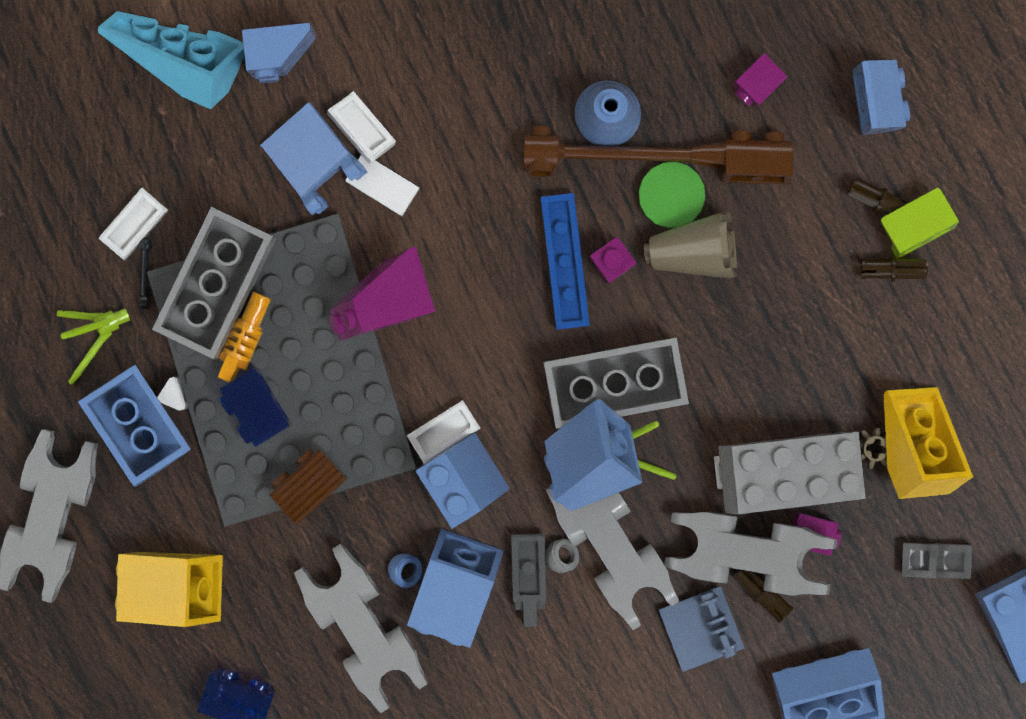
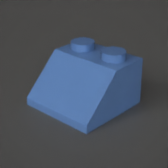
[242,23,316,83]
[852,60,910,135]

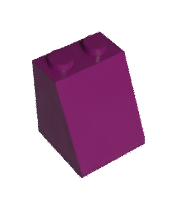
[329,247,435,341]

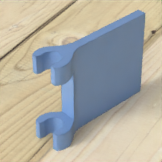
[261,102,367,215]

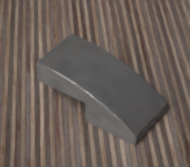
[902,543,972,579]

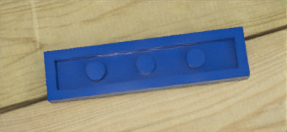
[541,193,590,330]

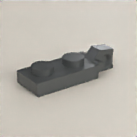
[511,534,547,627]

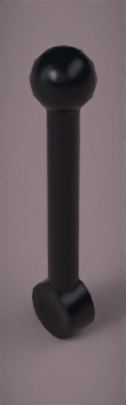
[139,239,153,308]

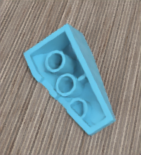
[98,11,245,109]

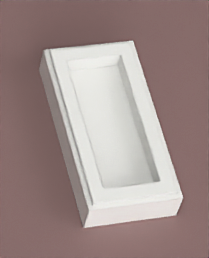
[327,91,396,164]
[345,155,420,217]
[99,188,168,260]
[407,400,480,464]

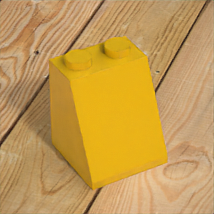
[115,552,223,627]

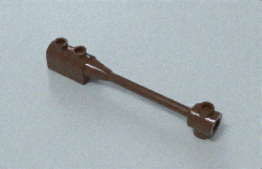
[524,126,793,185]

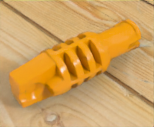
[218,291,271,383]

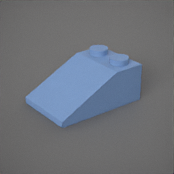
[975,568,1026,684]

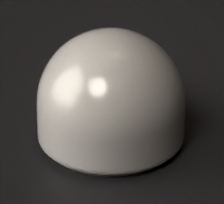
[545,538,579,573]

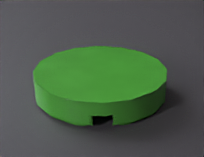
[639,162,705,228]

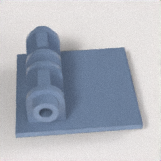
[659,586,744,672]

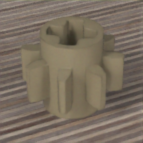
[860,427,887,469]

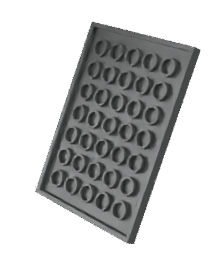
[147,214,416,527]

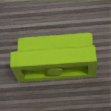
[881,188,959,259]

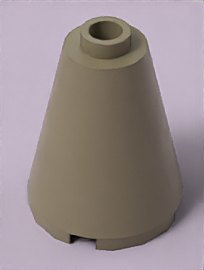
[644,212,737,279]

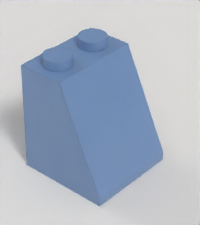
[544,399,642,511]
[416,432,510,529]
[407,529,504,648]

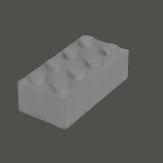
[152,207,277,359]
[543,337,689,429]
[718,432,866,514]

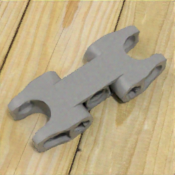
[0,429,98,603]
[546,487,680,630]
[664,511,837,596]
[294,543,428,713]

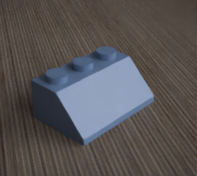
[78,365,191,487]
[772,648,885,719]

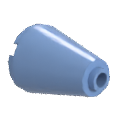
[574,81,641,146]

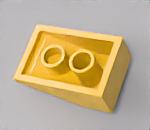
[884,387,973,499]

